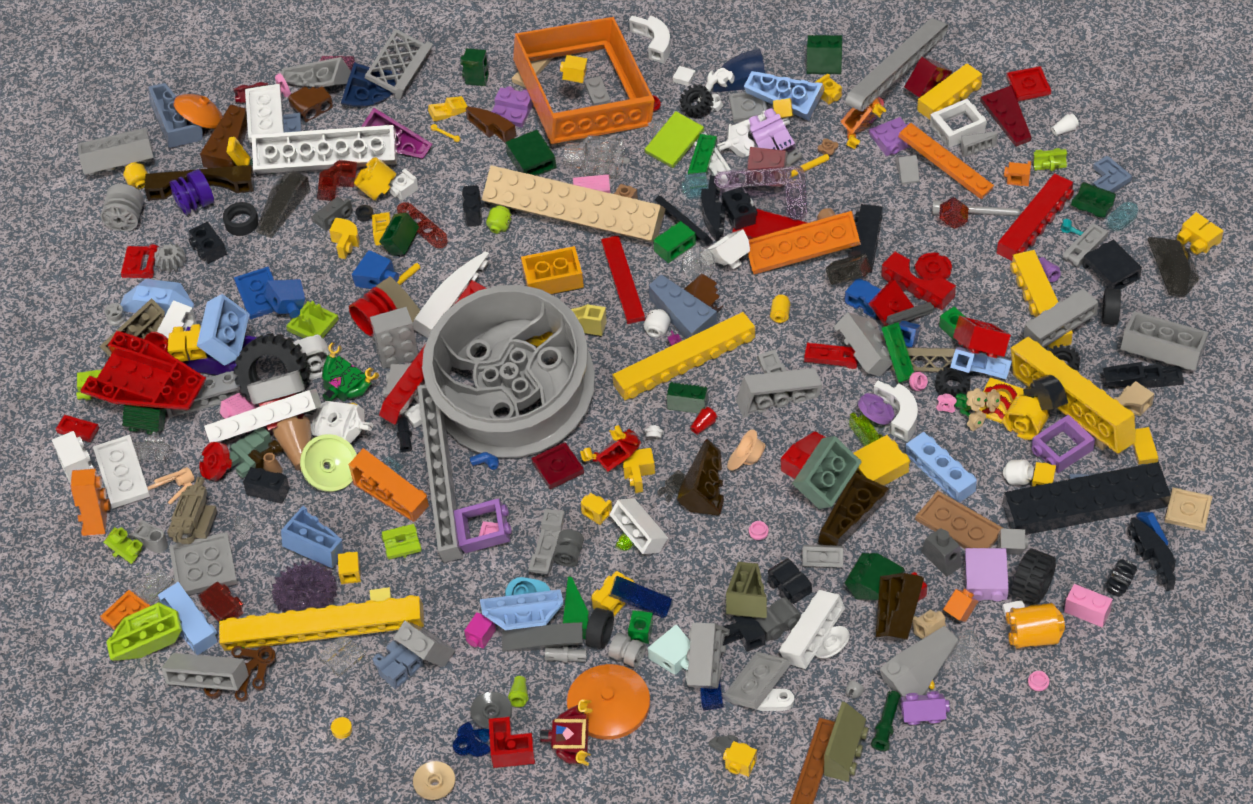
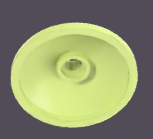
[300,434,357,492]

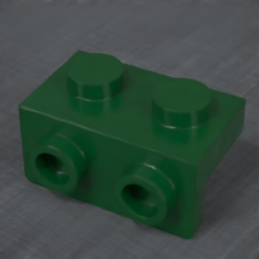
[1071,182,1116,218]

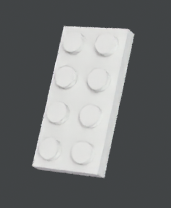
[245,84,284,143]
[93,435,150,509]

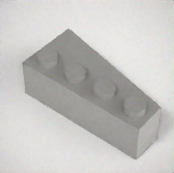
[736,368,822,418]

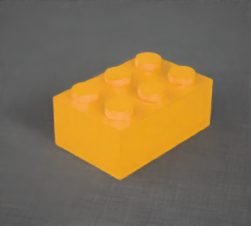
[521,246,584,294]

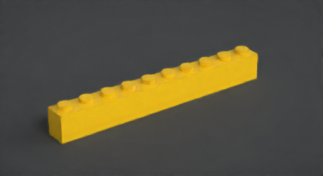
[219,595,424,651]

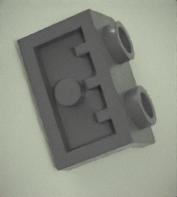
[311,196,353,231]

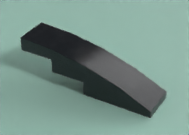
[1103,362,1184,388]

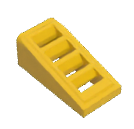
[372,212,391,245]

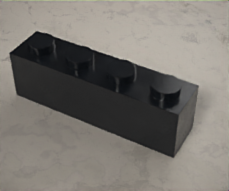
[847,204,883,273]

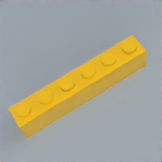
[1010,250,1073,349]

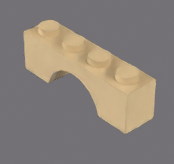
[1086,381,1154,450]

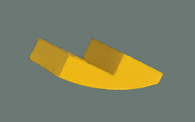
[428,96,468,121]

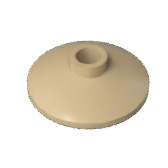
[413,761,455,800]

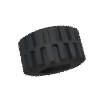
[1012,548,1056,605]

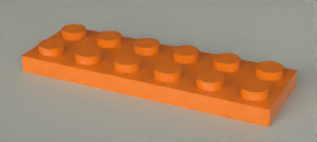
[748,211,861,274]

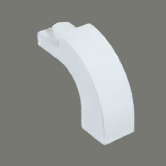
[629,15,670,63]
[874,381,918,442]

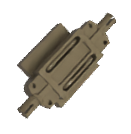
[167,477,217,544]

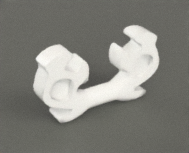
[698,68,735,112]

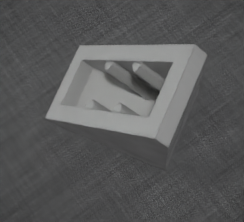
[895,154,920,185]

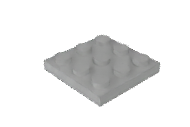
[169,532,238,595]

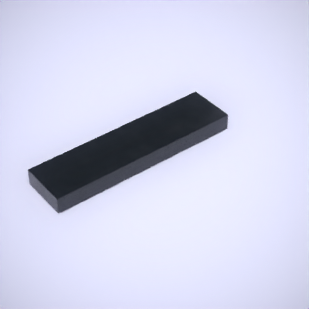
[655,196,713,246]

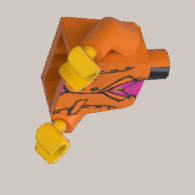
[841,98,886,149]

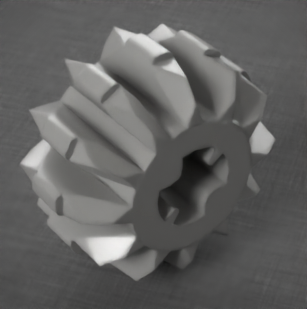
[154,242,186,273]

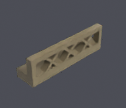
[891,347,956,372]

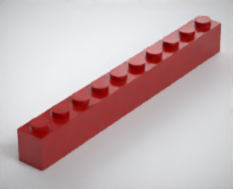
[379,280,487,425]

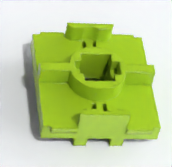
[381,524,422,560]

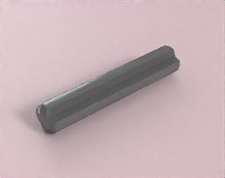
[886,302,934,325]

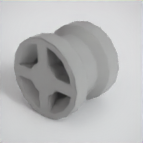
[104,303,125,326]

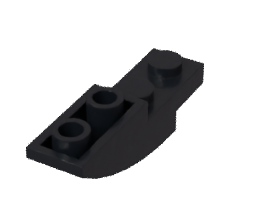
[701,175,725,241]
[1127,517,1176,591]

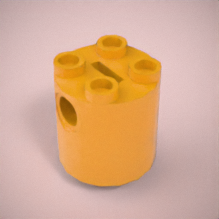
[1006,603,1065,649]

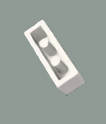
[609,498,668,554]

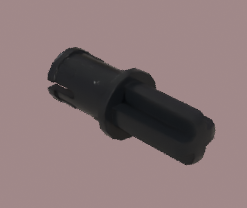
[397,416,412,452]

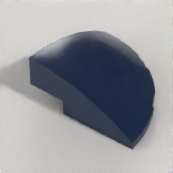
[713,49,765,92]
[340,62,400,107]

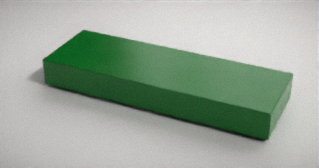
[688,134,717,179]
[882,322,914,382]

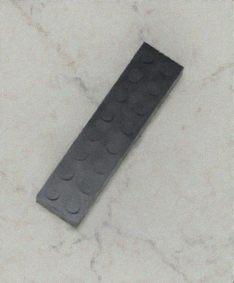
[1002,462,1171,535]

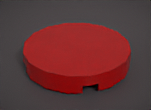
[915,252,952,280]

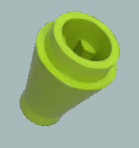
[508,676,529,707]

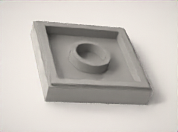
[729,92,767,123]

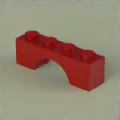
[881,251,956,310]

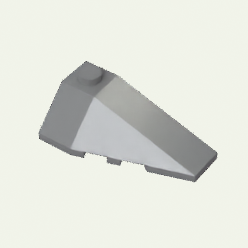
[281,57,351,87]
[880,626,959,697]

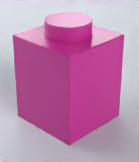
[464,612,496,649]

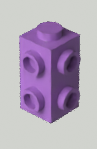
[901,691,950,725]

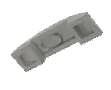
[528,509,565,574]

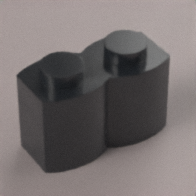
[462,185,482,227]
[767,558,812,604]

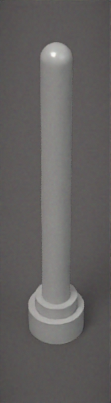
[932,200,1021,216]

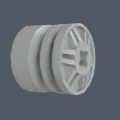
[100,184,144,231]

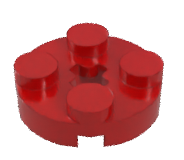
[199,442,232,481]

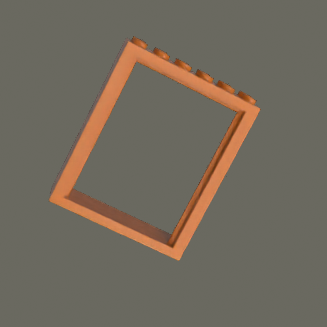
[513,17,654,144]

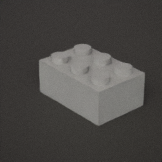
[370,307,418,369]

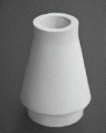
[1051,114,1079,136]

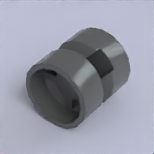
[553,529,584,567]

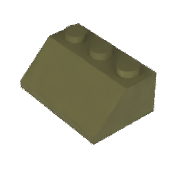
[824,701,869,782]

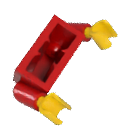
[580,425,641,472]

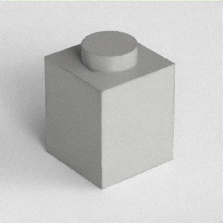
[998,528,1029,555]

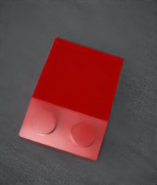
[781,431,826,479]

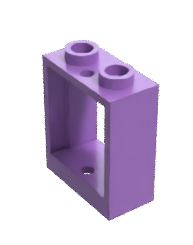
[1032,414,1095,474]
[454,498,512,553]

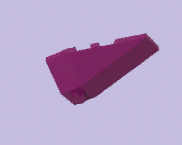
[361,108,433,159]

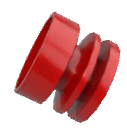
[349,287,397,337]

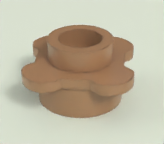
[818,139,839,156]

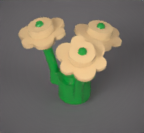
[955,388,1000,431]

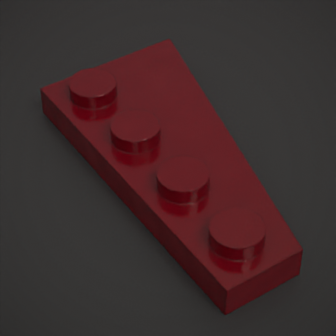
[980,85,1032,147]

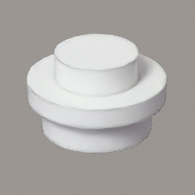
[644,425,664,440]

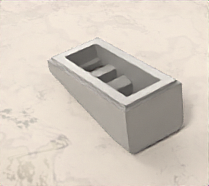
[961,131,997,157]

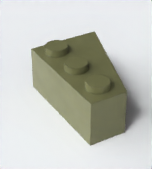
[726,562,767,618]

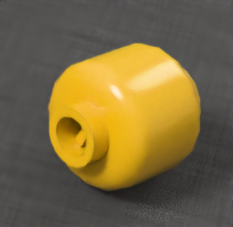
[123,162,148,189]

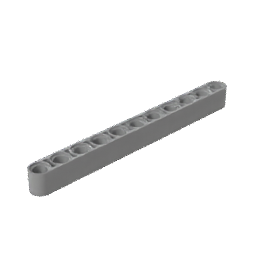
[845,18,948,111]

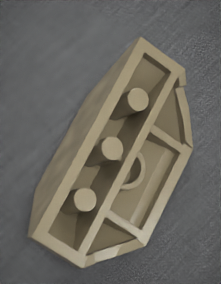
[99,298,165,357]

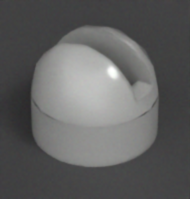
[846,680,864,699]

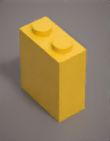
[853,435,910,485]

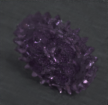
[271,561,338,613]

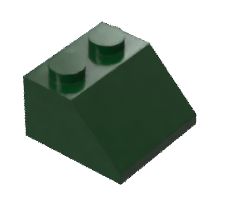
[807,35,842,74]
[844,553,905,600]

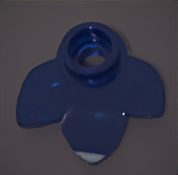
[453,722,491,757]

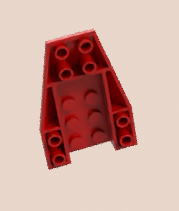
[80,331,206,410]

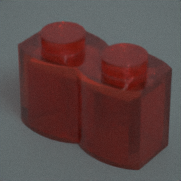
[198,582,243,623]

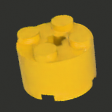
[354,157,396,200]
[1003,395,1049,440]

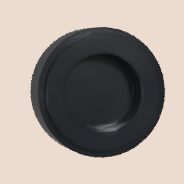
[355,205,374,222]

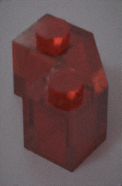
[317,160,357,201]

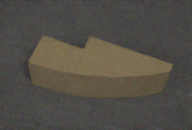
[376,276,421,323]

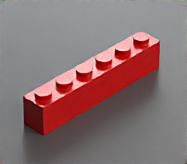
[997,173,1074,261]

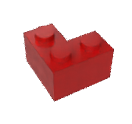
[489,717,535,768]

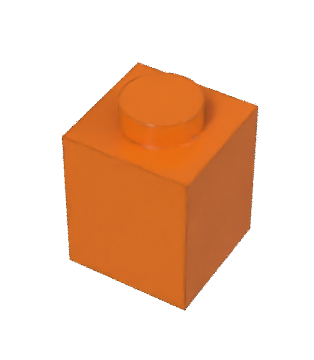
[943,588,979,622]

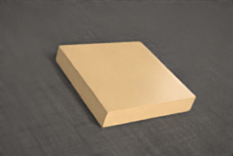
[1165,488,1212,531]

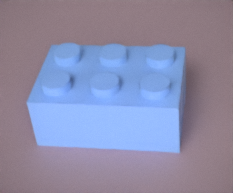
[197,294,249,366]

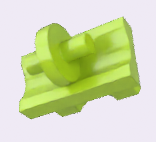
[1033,148,1067,171]
[103,527,143,564]

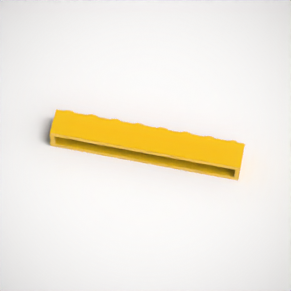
[612,312,755,401]

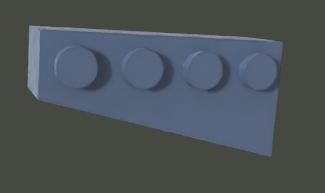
[148,83,203,148]
[649,275,717,339]

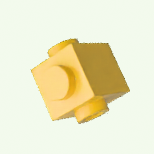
[723,741,757,777]

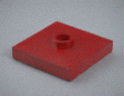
[1007,66,1051,101]
[868,279,914,326]

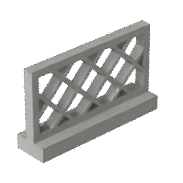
[365,29,433,100]

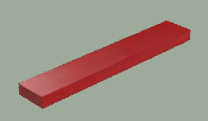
[601,235,645,324]

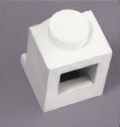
[389,169,418,201]

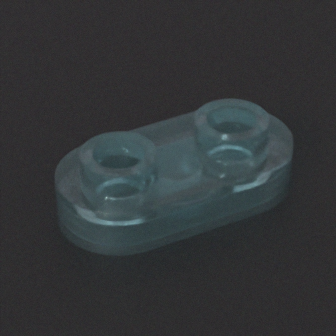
[1107,202,1138,231]

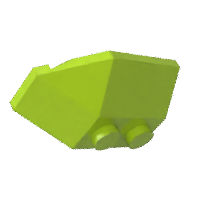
[106,602,182,661]

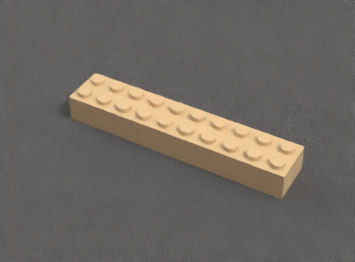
[482,165,665,243]

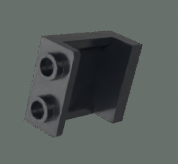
[1083,239,1142,290]

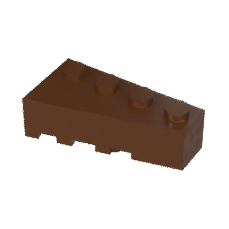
[200,105,248,168]

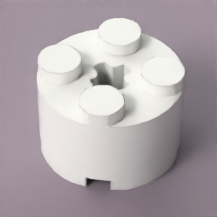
[294,335,331,380]

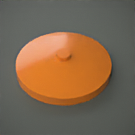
[567,664,650,740]

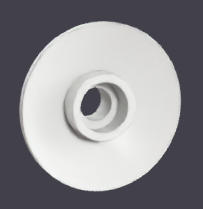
[815,626,850,658]

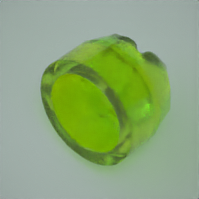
[615,533,632,551]

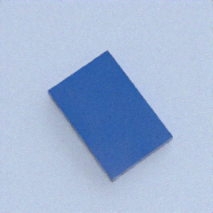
[234,266,275,320]

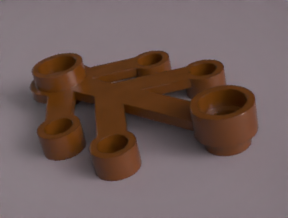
[204,646,276,702]

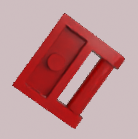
[121,244,159,278]

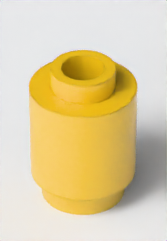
[770,295,791,323]

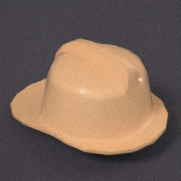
[727,430,766,470]

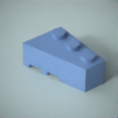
[281,506,343,568]

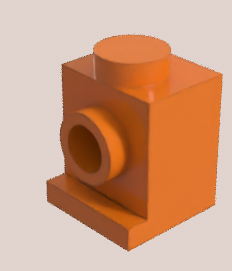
[1004,161,1031,186]

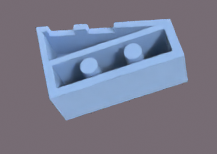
[158,582,218,655]

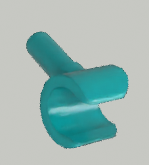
[1061,219,1084,236]

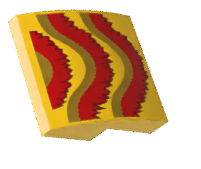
[975,377,1025,424]

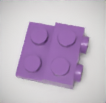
[492,86,533,128]
[869,117,912,156]

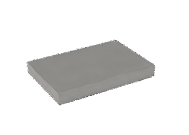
[723,652,791,710]

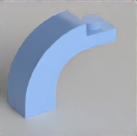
[950,347,1012,379]

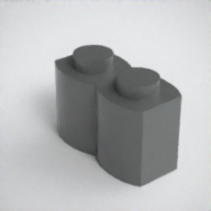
[753,597,800,641]

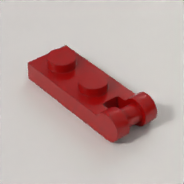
[804,343,858,369]

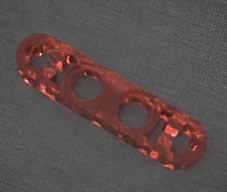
[397,202,448,249]

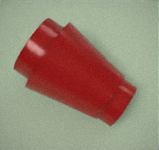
[690,407,718,435]

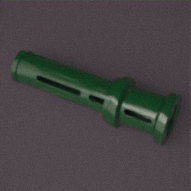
[871,691,901,751]

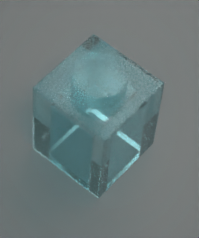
[681,172,708,199]

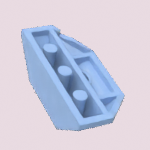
[120,279,194,315]
[480,589,563,630]

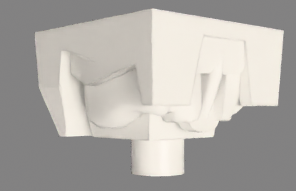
[701,229,750,269]

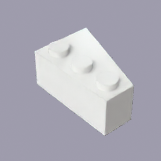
[157,300,197,338]

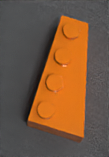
[348,448,429,522]

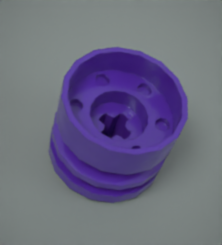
[170,169,214,215]

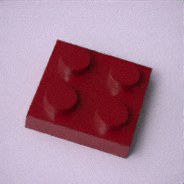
[531,442,584,489]

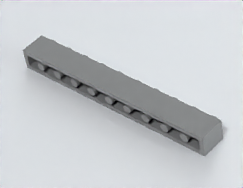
[417,385,463,562]

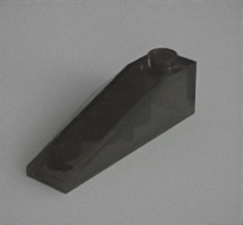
[256,171,311,238]

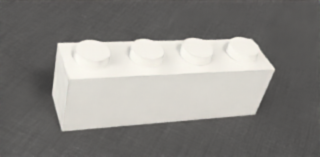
[779,590,845,669]

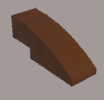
[466,106,517,143]

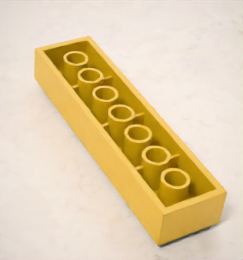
[1011,337,1136,454]

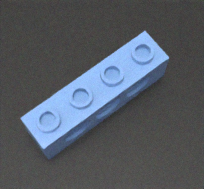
[905,432,977,503]

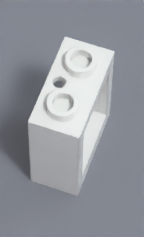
[930,99,987,148]

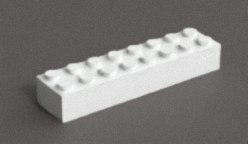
[252,125,398,174]

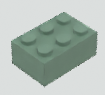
[792,436,862,509]

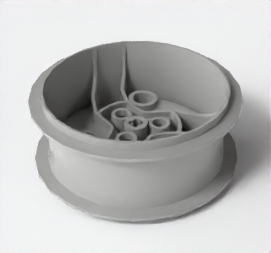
[422,285,595,458]

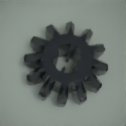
[1106,559,1137,595]

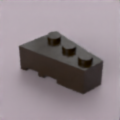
[876,573,924,641]

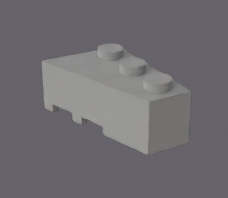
[834,312,893,376]
[685,623,730,689]

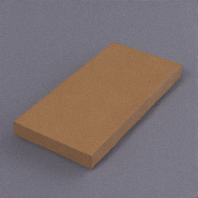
[915,491,1003,549]

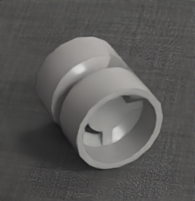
[608,632,646,668]

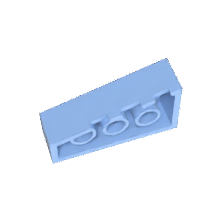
[744,71,824,121]

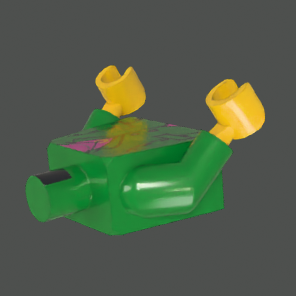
[322,343,379,402]

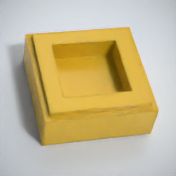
[773,98,793,118]

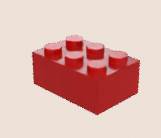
[953,315,1011,358]

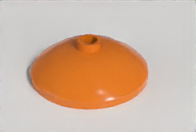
[174,94,223,128]

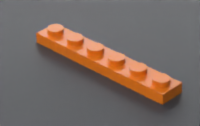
[898,123,994,199]

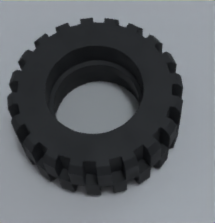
[234,333,310,407]

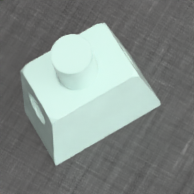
[648,625,690,674]

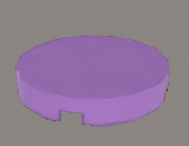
[858,393,895,425]

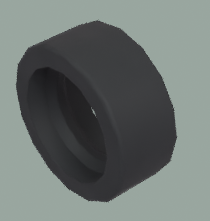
[223,202,258,236]
[1102,288,1121,325]
[586,608,614,649]

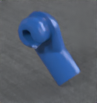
[470,452,499,470]

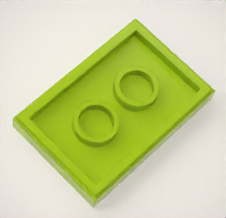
[644,111,705,168]

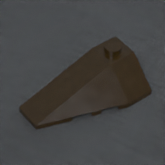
[677,439,724,516]

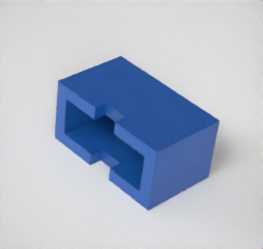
[845,277,882,319]

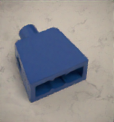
[351,250,399,289]
[264,279,305,318]

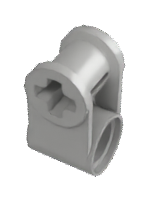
[129,520,168,553]

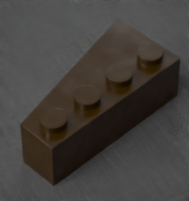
[818,473,890,546]

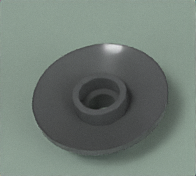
[470,692,512,729]

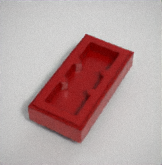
[56,414,99,443]

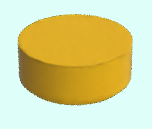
[331,717,352,739]

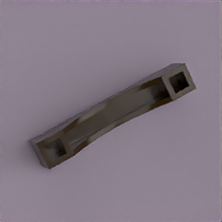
[144,165,254,201]

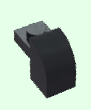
[1023,375,1068,410]
[723,616,765,652]

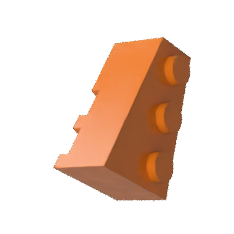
[71,469,110,536]

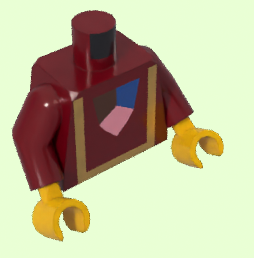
[540,700,593,766]

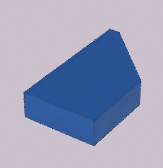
[1136,512,1169,545]

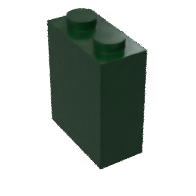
[505,130,557,176]

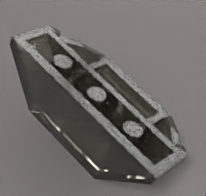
[1147,237,1200,297]

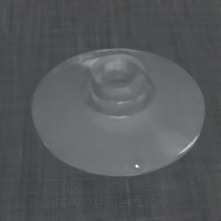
[682,246,715,282]

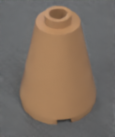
[273,416,312,472]

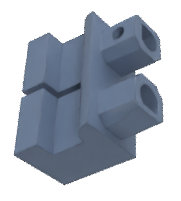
[372,640,423,690]

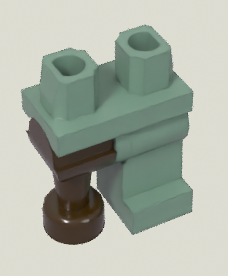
[229,427,283,478]

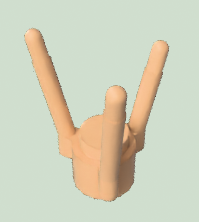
[147,467,194,504]

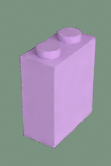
[964,548,1008,602]

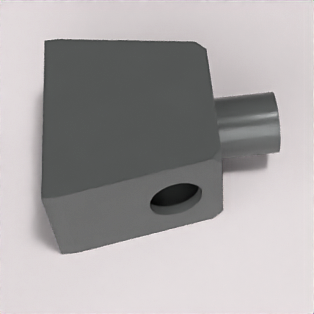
[921,528,962,577]

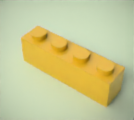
[917,63,982,120]

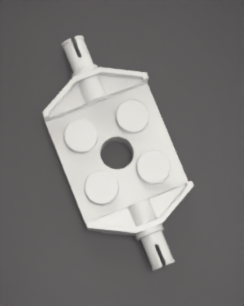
[717,111,790,158]
[304,401,373,443]

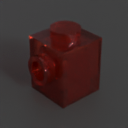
[939,197,969,229]

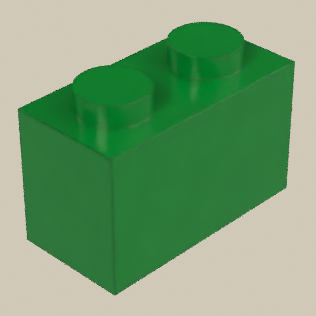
[653,221,696,264]

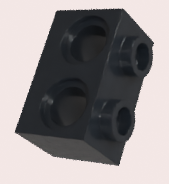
[722,187,758,230]
[188,221,227,264]

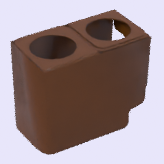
[288,86,333,123]
[684,273,723,313]

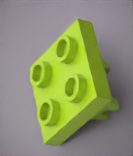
[286,301,339,339]

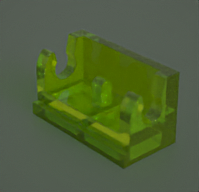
[849,412,883,447]

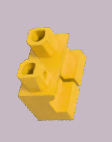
[1177,212,1223,255]
[168,324,207,361]

